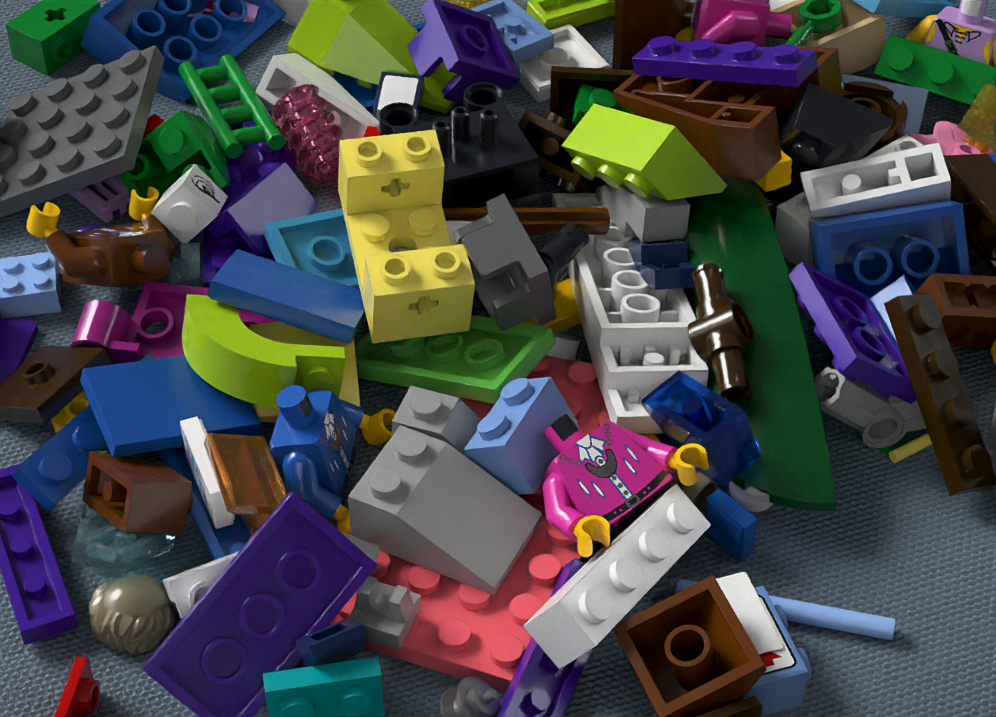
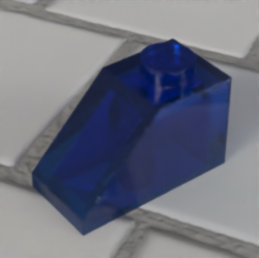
[641,370,762,487]

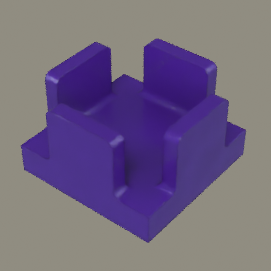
[408,0,520,104]

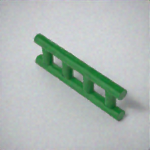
[178,54,285,159]

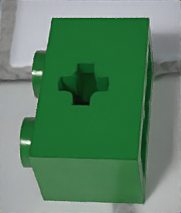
[5,0,101,76]

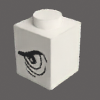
[151,164,228,245]

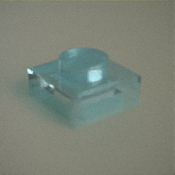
[171,243,200,287]

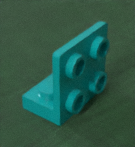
[263,657,385,717]

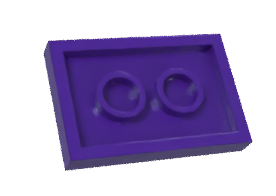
[788,261,916,404]

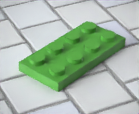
[355,314,556,404]

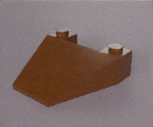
[613,45,843,182]

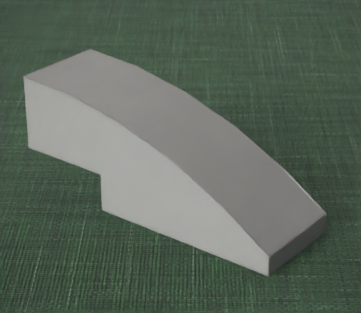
[595,184,690,242]

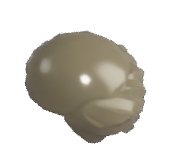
[89,573,177,654]

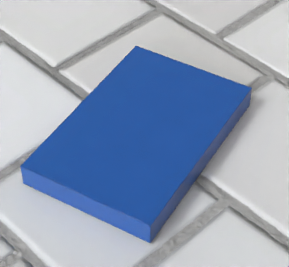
[207,249,366,344]
[80,355,261,457]

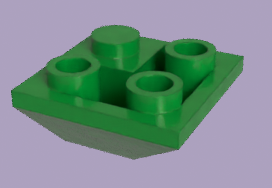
[119,110,230,201]

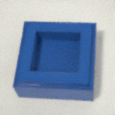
[703,489,758,563]

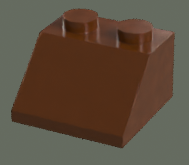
[613,575,767,717]

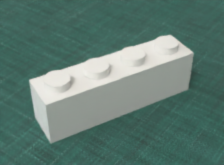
[523,484,711,669]

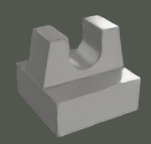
[348,576,421,650]

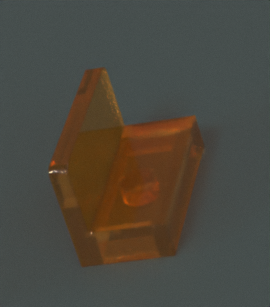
[203,433,287,536]

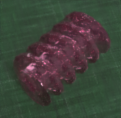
[271,84,345,183]

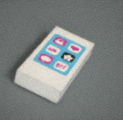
[180,416,235,529]

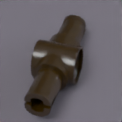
[687,263,755,405]

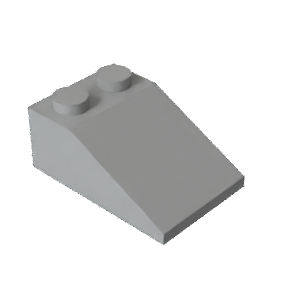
[348,425,542,595]

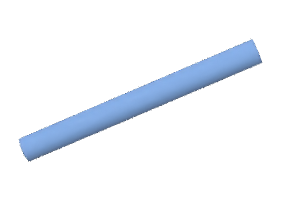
[675,578,895,640]

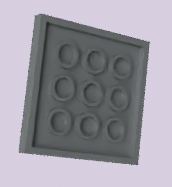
[0,45,165,218]

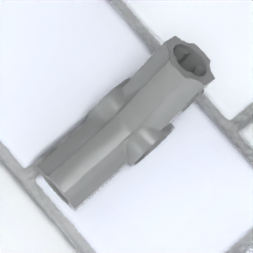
[815,366,926,448]

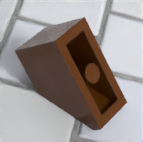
[82,451,193,534]

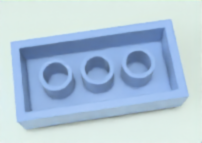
[0,252,62,318]

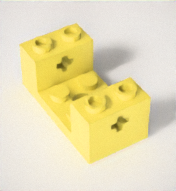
[338,130,475,343]

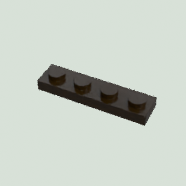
[884,293,996,496]

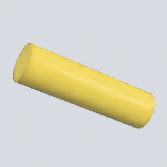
[889,434,932,463]

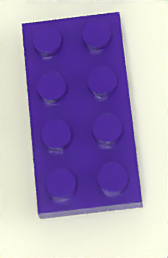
[141,492,378,717]

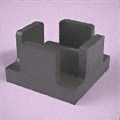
[453,194,557,331]

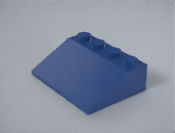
[80,0,286,104]

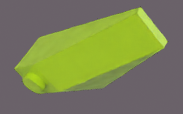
[287,0,457,114]

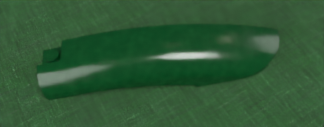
[678,175,837,511]

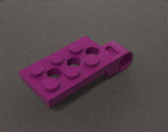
[70,281,280,365]

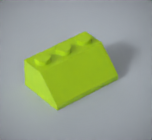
[561,104,727,200]

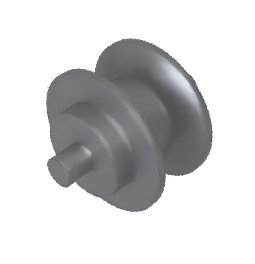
[440,676,500,717]

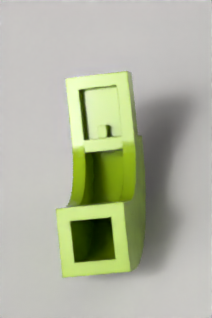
[182,294,346,408]

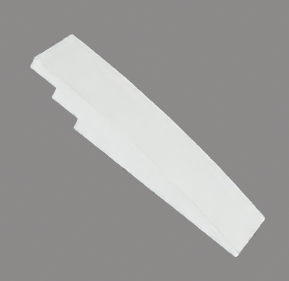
[552,193,718,434]

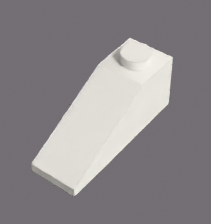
[255,53,379,148]
[800,143,951,217]

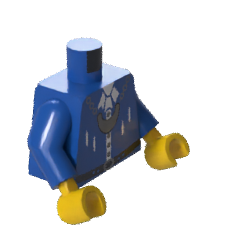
[270,385,396,535]

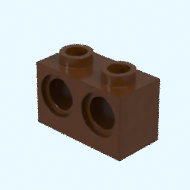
[916,273,996,349]

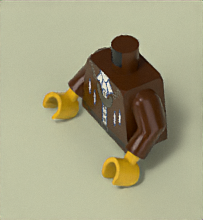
[26,187,175,287]

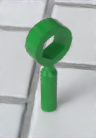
[784,0,843,46]

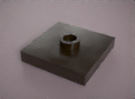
[0,346,112,424]

